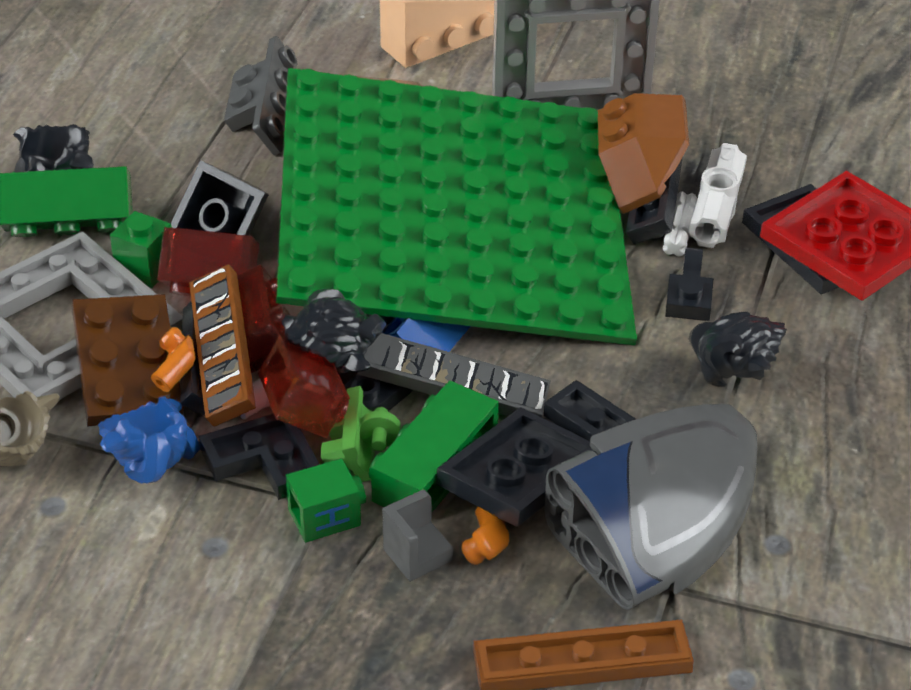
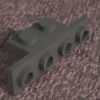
[224,36,298,156]

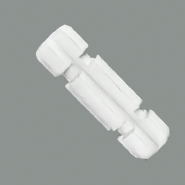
[663,191,698,257]

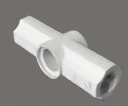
[689,143,747,248]

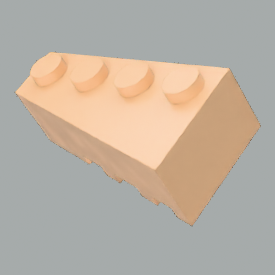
[380,0,494,68]

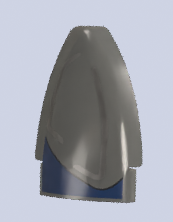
[545,404,758,610]

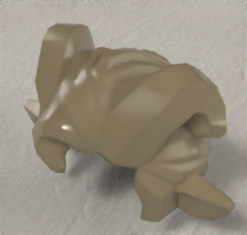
[0,391,60,467]

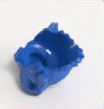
[98,396,200,484]

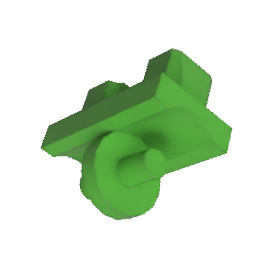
[321,386,401,482]

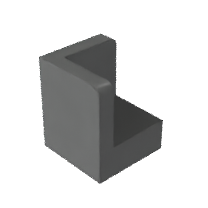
[382,490,453,582]

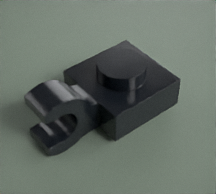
[665,247,714,321]

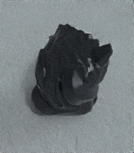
[13,124,94,172]
[282,288,386,373]
[688,312,787,387]

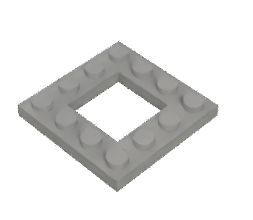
[492,0,660,110]
[0,231,183,400]

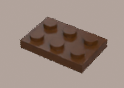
[72,294,184,427]

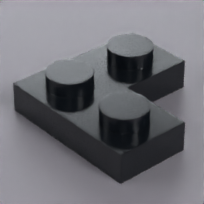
[198,409,320,500]

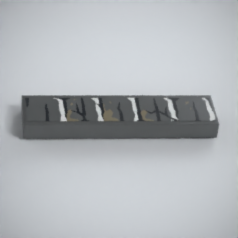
[358,333,551,417]

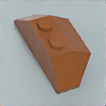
[598,93,689,214]

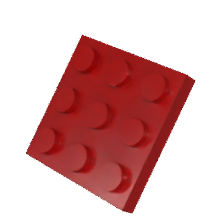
[760,170,911,301]

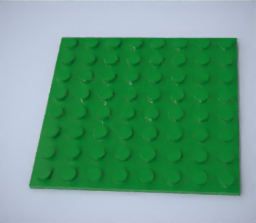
[276,68,637,346]

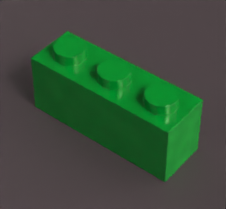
[0,166,133,237]
[369,380,499,513]

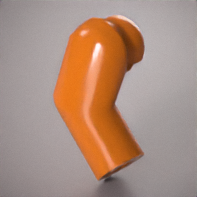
[151,327,195,392]
[461,507,509,565]

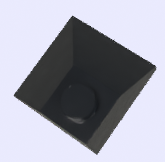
[171,160,269,269]

